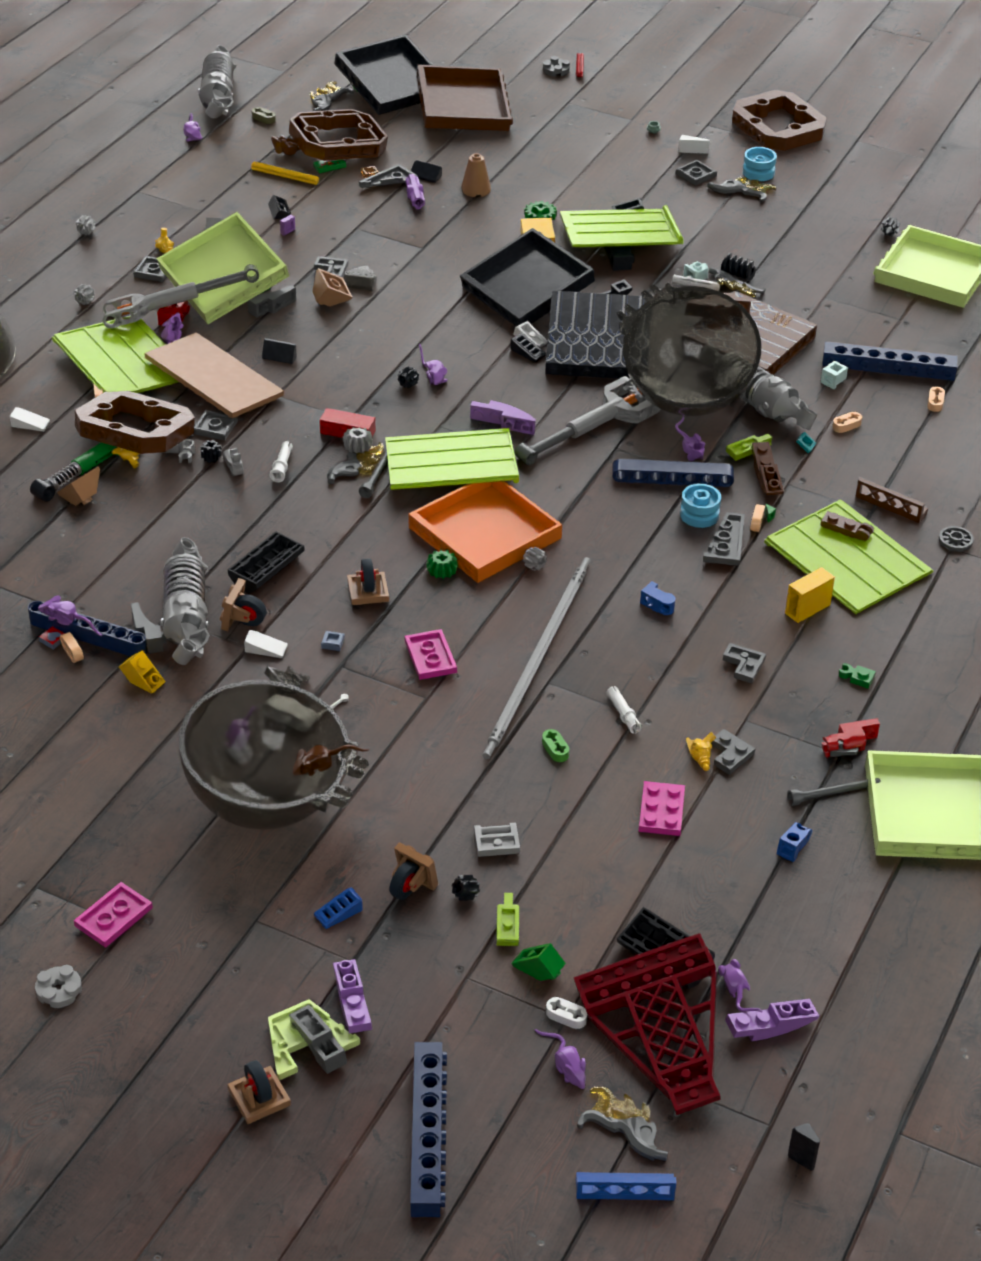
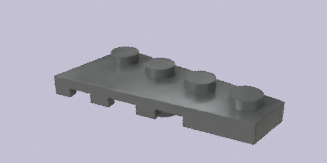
[703,512,745,566]

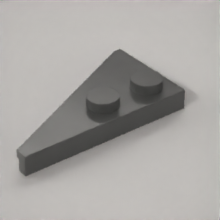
[359,164,417,188]

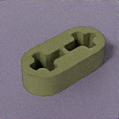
[252,107,276,124]

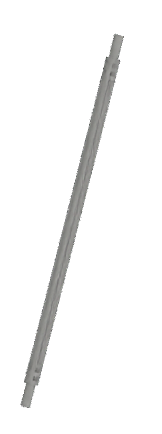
[482,557,590,759]

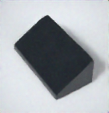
[411,160,442,183]
[268,195,292,219]
[262,338,297,364]
[788,1123,820,1171]

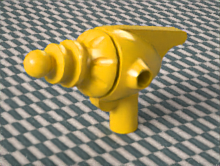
[155,228,174,254]
[112,447,139,468]
[686,732,717,771]

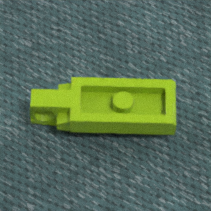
[726,434,772,461]
[496,893,519,946]

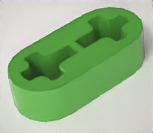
[542,729,569,762]

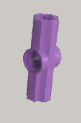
[405,174,425,209]

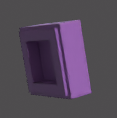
[280,215,295,236]

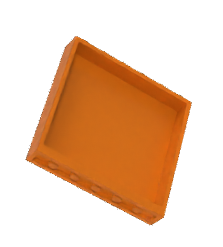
[408,481,562,583]

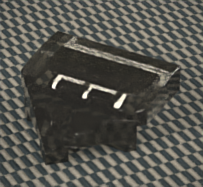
[343,265,377,291]
[264,666,311,693]

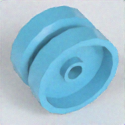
[743,147,777,181]
[680,484,721,528]

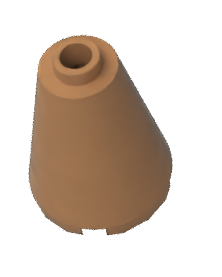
[461,153,491,197]

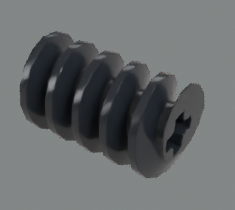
[720,253,756,281]

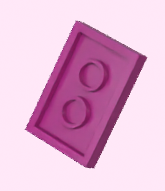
[405,629,457,680]
[639,781,685,836]
[74,882,153,948]

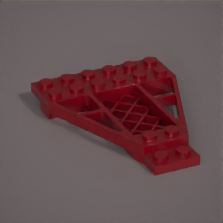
[573,933,721,1115]

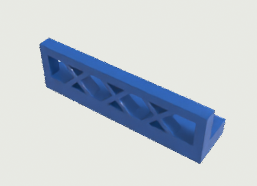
[576,1172,676,1200]

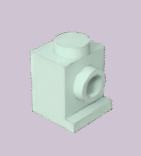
[683,261,709,280]
[821,361,848,389]

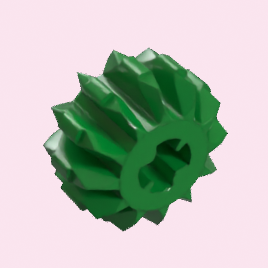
[426,550,458,579]

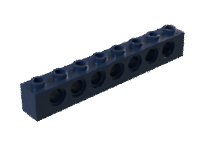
[822,341,958,381]
[410,1042,447,1217]

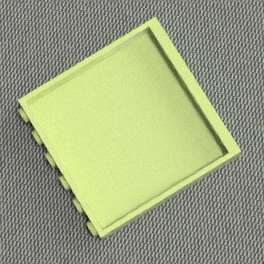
[156,212,289,324]
[873,225,981,308]
[865,751,981,860]

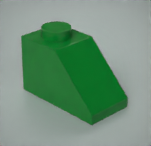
[511,943,566,981]

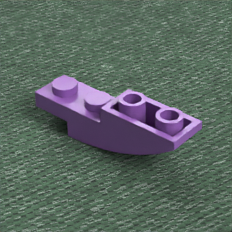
[470,400,536,435]
[333,959,372,1034]
[725,999,819,1041]

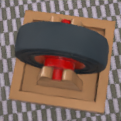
[347,558,389,605]
[220,578,267,631]
[389,842,439,900]
[228,1060,291,1124]

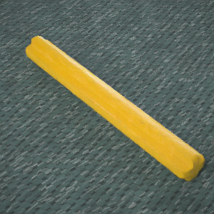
[251,161,319,185]

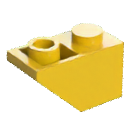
[119,650,166,694]

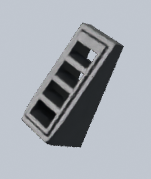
[612,198,644,210]
[511,333,546,362]

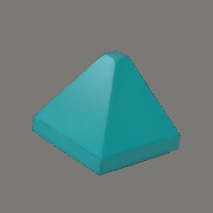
[796,432,816,453]

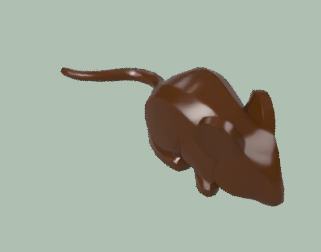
[271,135,300,156]
[293,745,369,776]

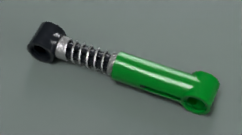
[30,442,118,502]

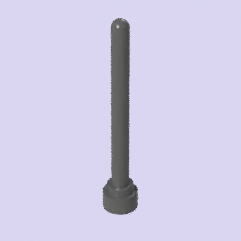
[358,451,388,498]
[787,778,881,806]

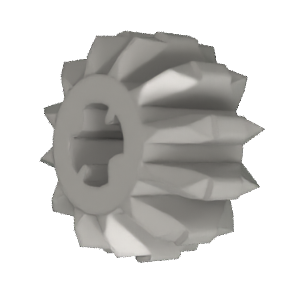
[343,427,373,453]

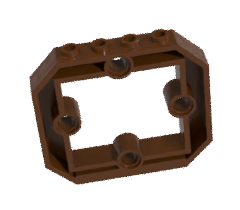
[732,90,827,151]
[289,109,388,161]
[75,391,195,454]

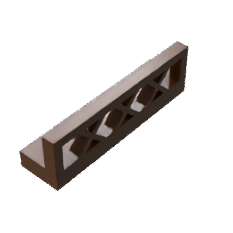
[855,477,928,523]

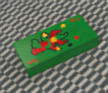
[313,160,346,174]

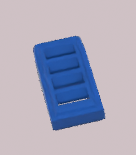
[314,887,363,929]

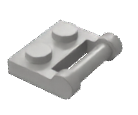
[474,822,520,857]

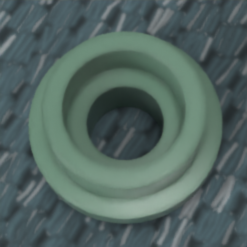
[647,121,661,134]

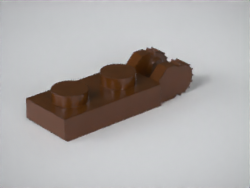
[820,511,874,541]

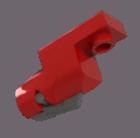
[822,718,880,758]

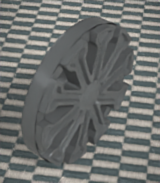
[939,526,974,552]

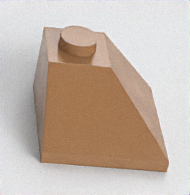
[313,268,353,307]
[57,467,100,506]

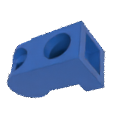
[640,581,675,615]
[776,822,812,862]

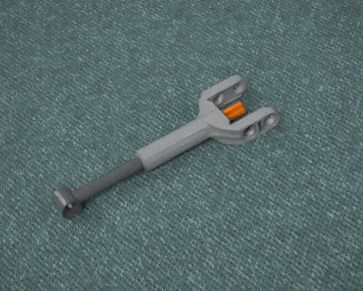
[103,264,259,328]
[515,376,663,465]

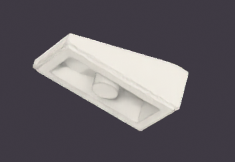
[678,135,710,154]
[513,321,548,348]
[10,407,50,432]
[244,630,288,658]

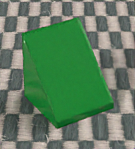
[765,504,776,523]

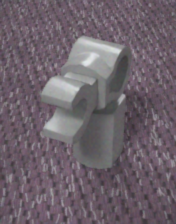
[162,439,195,463]
[223,448,244,476]

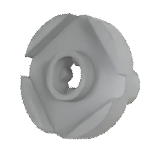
[35,965,82,1008]

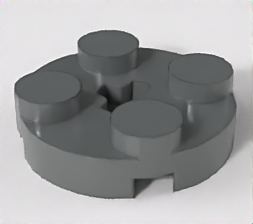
[543,56,570,76]

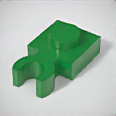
[838,663,876,689]

